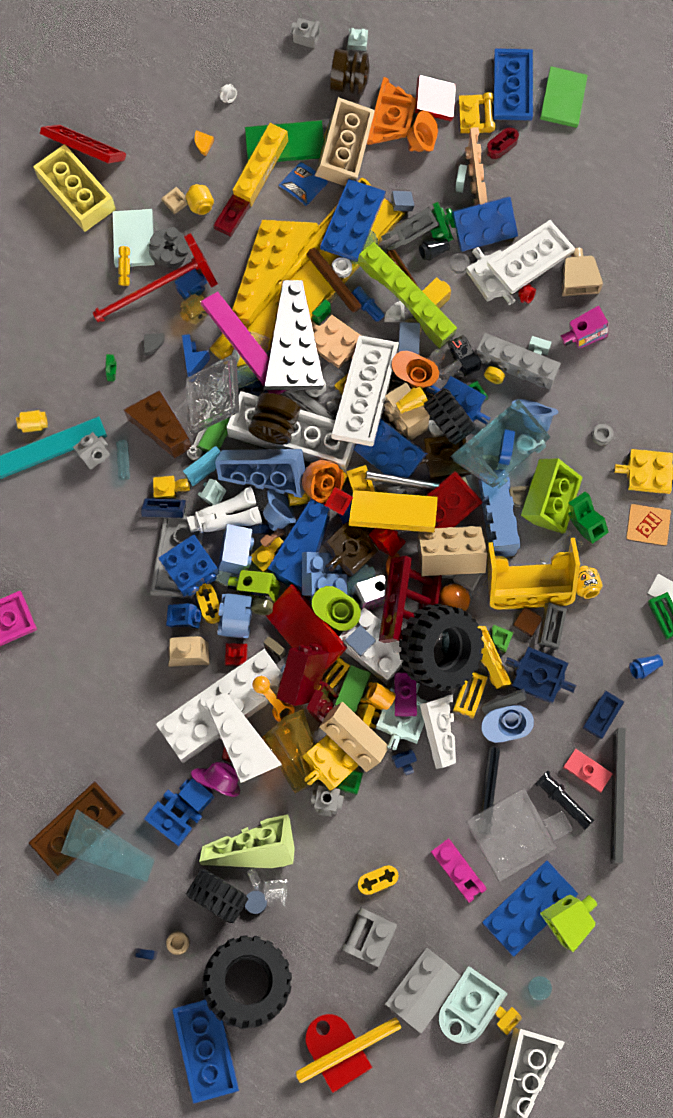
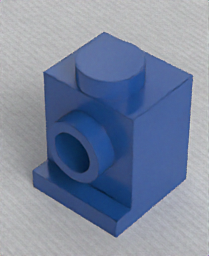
[175,269,208,305]

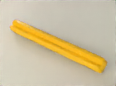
[295,1017,401,1083]

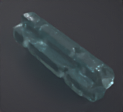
[116,440,130,480]

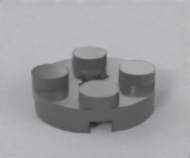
[149,227,189,268]

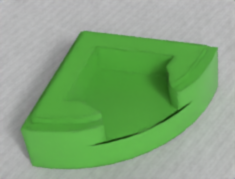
[491,625,513,653]

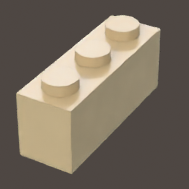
[320,702,388,772]

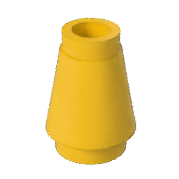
[395,386,428,414]

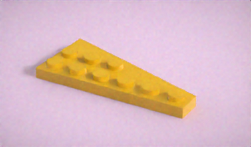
[232,220,319,324]

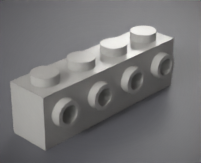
[476,333,561,390]

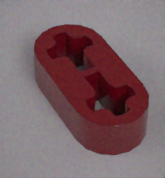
[486,128,519,159]

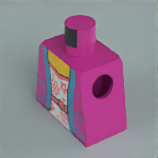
[560,306,608,348]

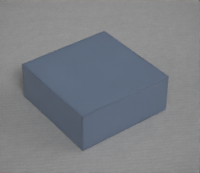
[391,191,414,211]
[345,625,376,657]

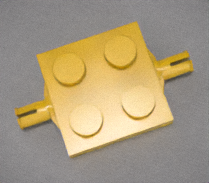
[614,449,673,494]
[302,734,359,791]

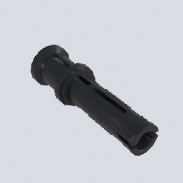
[535,770,594,830]

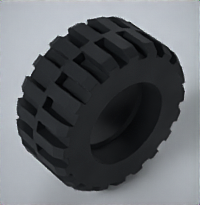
[399,604,484,691]
[202,935,292,1029]

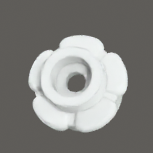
[220,84,237,103]

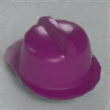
[191,762,241,797]

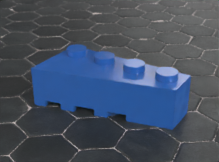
[268,498,330,593]

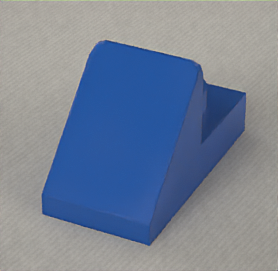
[182,334,210,380]

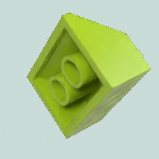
[521,458,583,534]

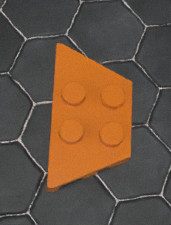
[367,77,416,145]

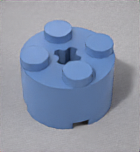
[218,593,253,639]

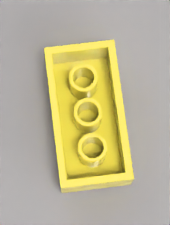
[33,145,116,232]

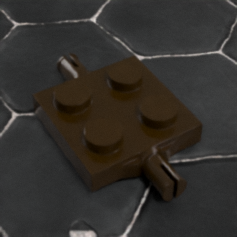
[420,436,483,480]
[322,520,378,577]

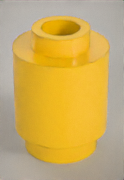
[16,410,48,433]

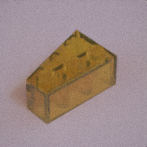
[261,710,319,794]

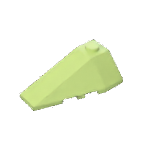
[199,814,295,868]

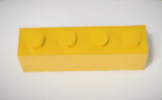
[233,123,288,207]

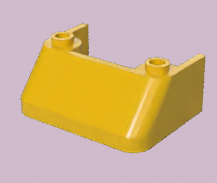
[487,538,580,610]

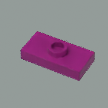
[394,673,417,716]

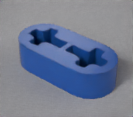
[498,429,515,465]

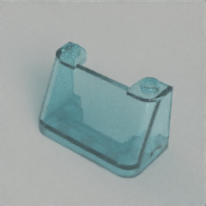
[451,399,551,489]

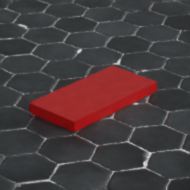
[39,124,126,164]
[265,585,348,673]

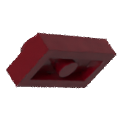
[213,194,250,237]

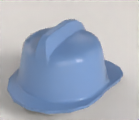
[512,399,558,432]
[263,489,296,531]
[481,705,534,743]

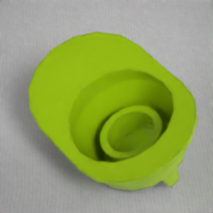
[312,586,361,631]

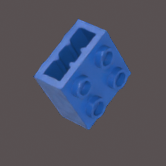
[158,535,219,597]

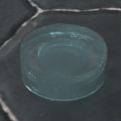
[528,976,552,1000]

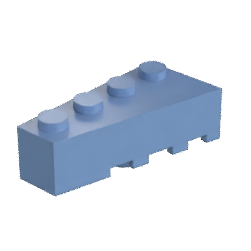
[478,470,520,557]

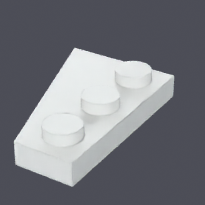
[420,694,456,769]

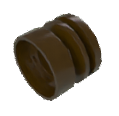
[330,49,370,95]
[248,393,301,445]

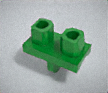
[431,202,455,242]

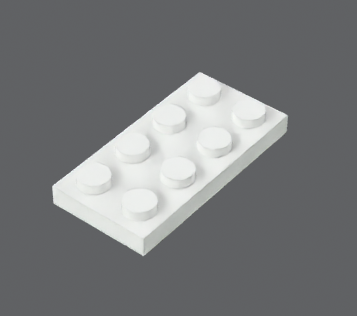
[487,220,575,295]

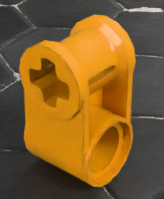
[360,682,396,711]

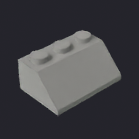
[385,948,462,1033]

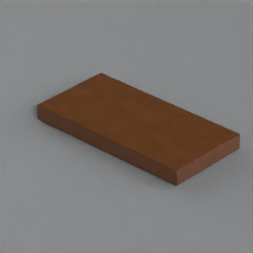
[29,781,125,876]

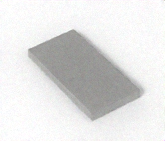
[150,516,204,600]

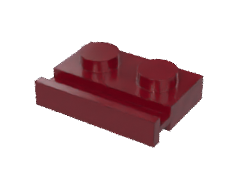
[306,681,338,723]

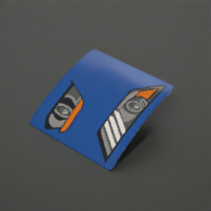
[278,162,328,206]

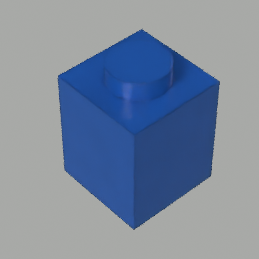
[179,778,215,814]

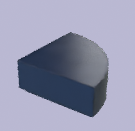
[244,524,274,535]
[134,948,158,960]

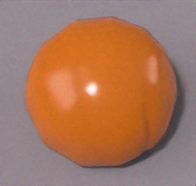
[438,583,471,611]

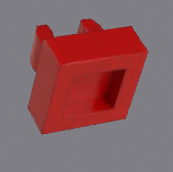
[324,487,353,516]
[225,643,248,666]

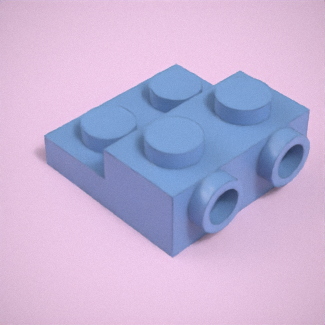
[302,552,347,600]

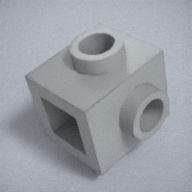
[73,432,110,470]
[311,784,344,817]

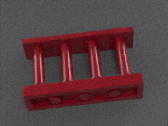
[379,556,442,643]

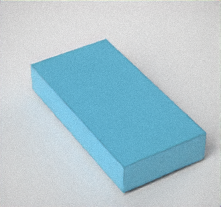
[183,446,221,486]

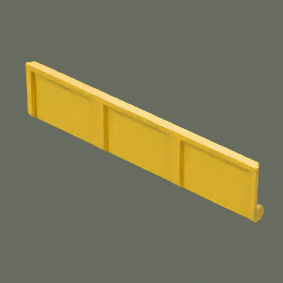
[209,178,405,381]

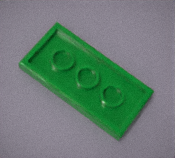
[245,120,324,162]

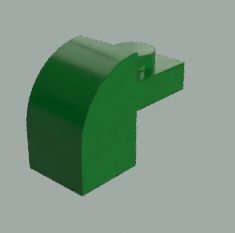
[568,492,609,544]

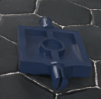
[504,647,577,704]

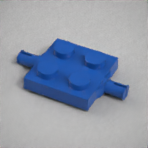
[426,376,491,425]

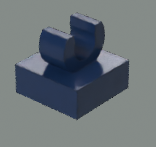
[391,749,417,776]

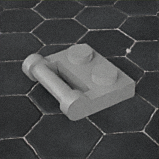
[342,907,397,968]

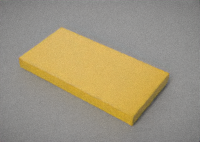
[349,490,438,533]

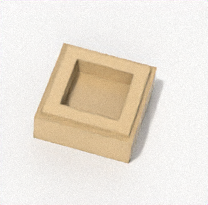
[161,187,188,214]

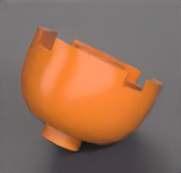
[302,460,344,503]

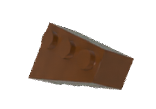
[124,390,191,458]

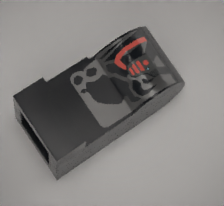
[448,335,482,377]

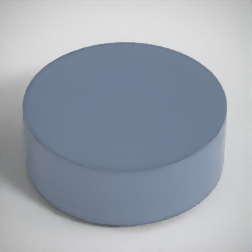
[245,891,267,914]

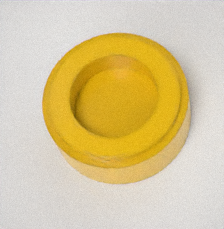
[484,366,505,384]

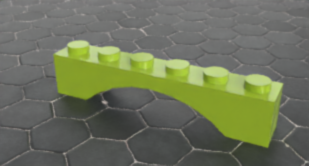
[357,242,457,349]

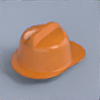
[407,111,438,152]
[391,351,439,389]

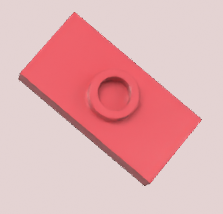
[563,749,613,793]

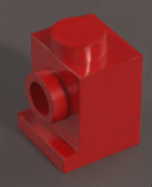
[369,528,406,557]

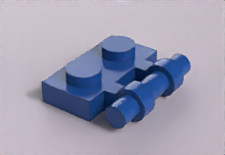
[144,789,203,846]

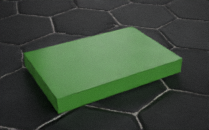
[540,66,588,128]

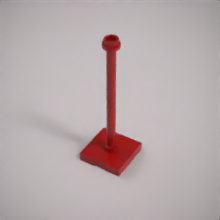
[92,233,218,323]

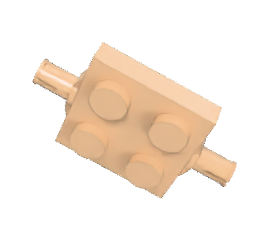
[311,315,361,369]

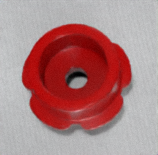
[518,284,536,303]

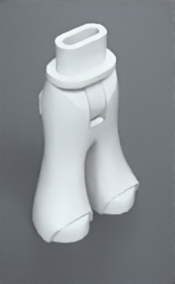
[187,487,262,533]

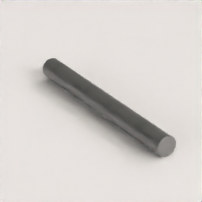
[365,471,439,491]

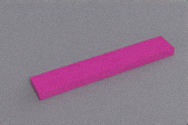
[201,291,286,395]

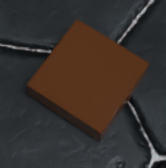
[513,607,542,637]

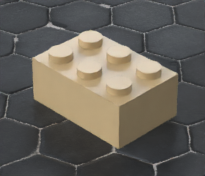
[417,526,487,576]

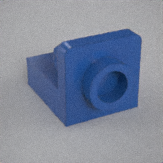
[166,603,202,629]

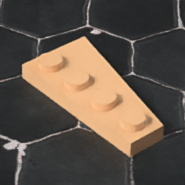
[465,127,487,206]

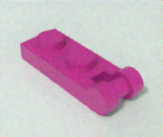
[431,838,487,903]

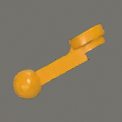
[252,676,295,723]

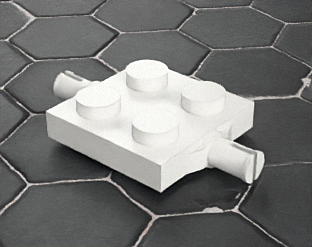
[466,247,516,305]

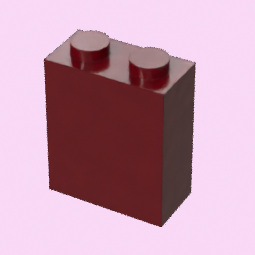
[276,643,329,706]

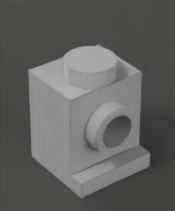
[290,18,321,49]

